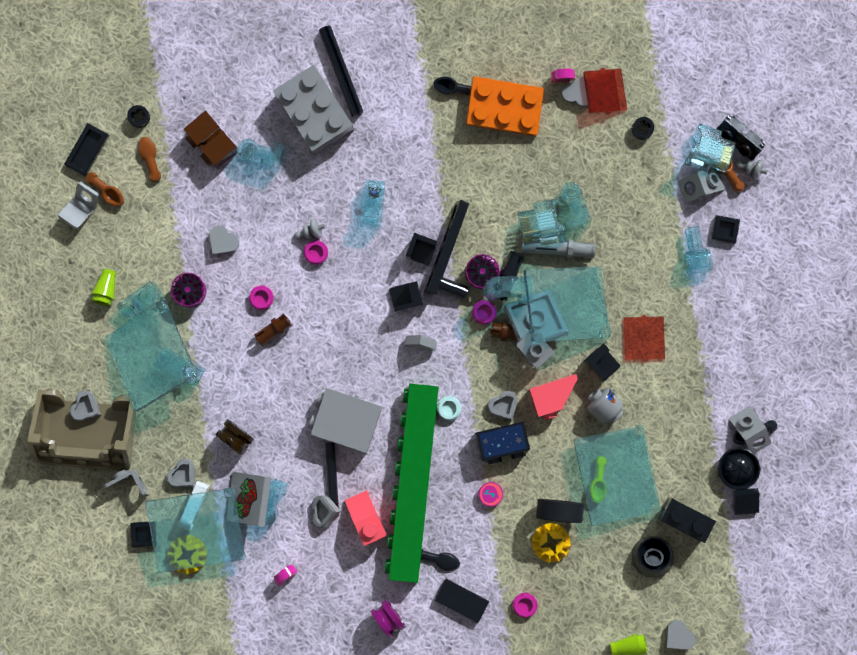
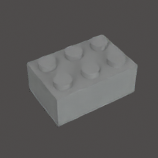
[273,65,354,155]

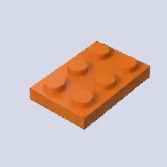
[466,76,544,136]

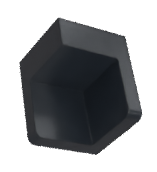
[406,233,437,266]
[389,281,423,312]
[584,343,620,382]

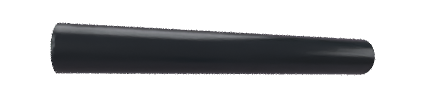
[325,442,339,516]

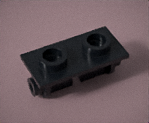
[715,114,765,160]

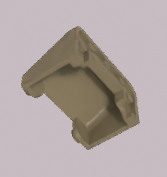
[27,388,137,471]

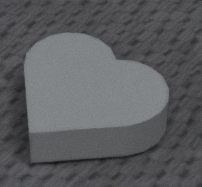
[562,76,593,107]
[210,226,239,256]
[404,335,437,351]
[70,391,101,421]
[487,391,518,421]
[166,459,195,487]
[312,495,341,528]
[666,619,696,649]

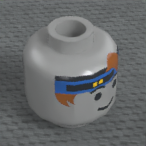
[587,388,623,424]

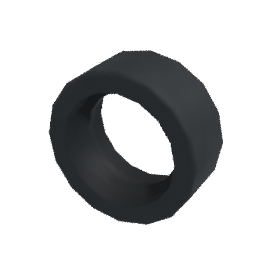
[536,499,584,523]

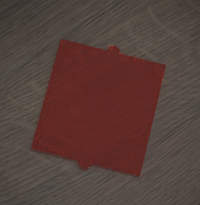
[583,68,627,114]
[623,315,665,362]

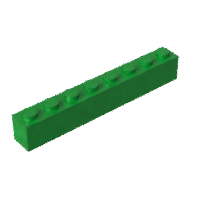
[385,383,439,583]

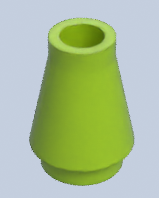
[91,269,117,306]
[610,633,648,655]

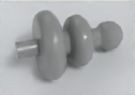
[735,160,768,180]
[294,219,325,240]

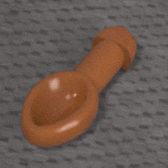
[138,137,161,182]
[713,157,745,193]
[85,172,124,207]

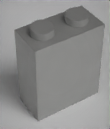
[308,388,382,453]

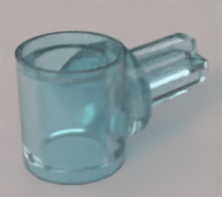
[684,226,713,275]

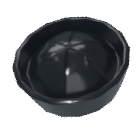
[718,447,761,490]
[632,536,674,578]

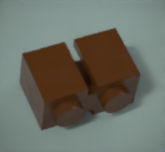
[184,110,239,169]

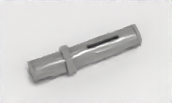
[522,239,595,259]

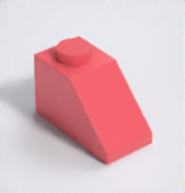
[529,374,578,420]
[345,490,387,546]

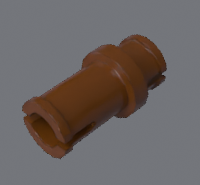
[254,313,293,347]
[490,322,517,341]

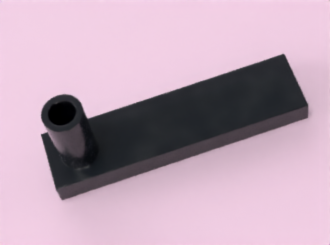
[424,200,469,300]

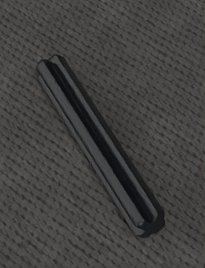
[319,25,363,117]

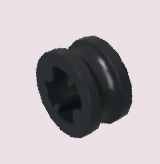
[127,105,150,128]
[632,117,654,140]

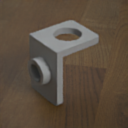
[678,168,725,203]
[58,182,99,229]
[516,329,555,369]
[730,407,771,454]
[104,469,150,496]

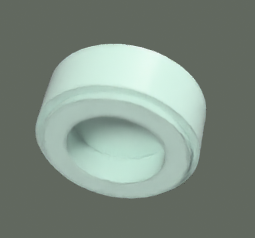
[437,396,461,421]

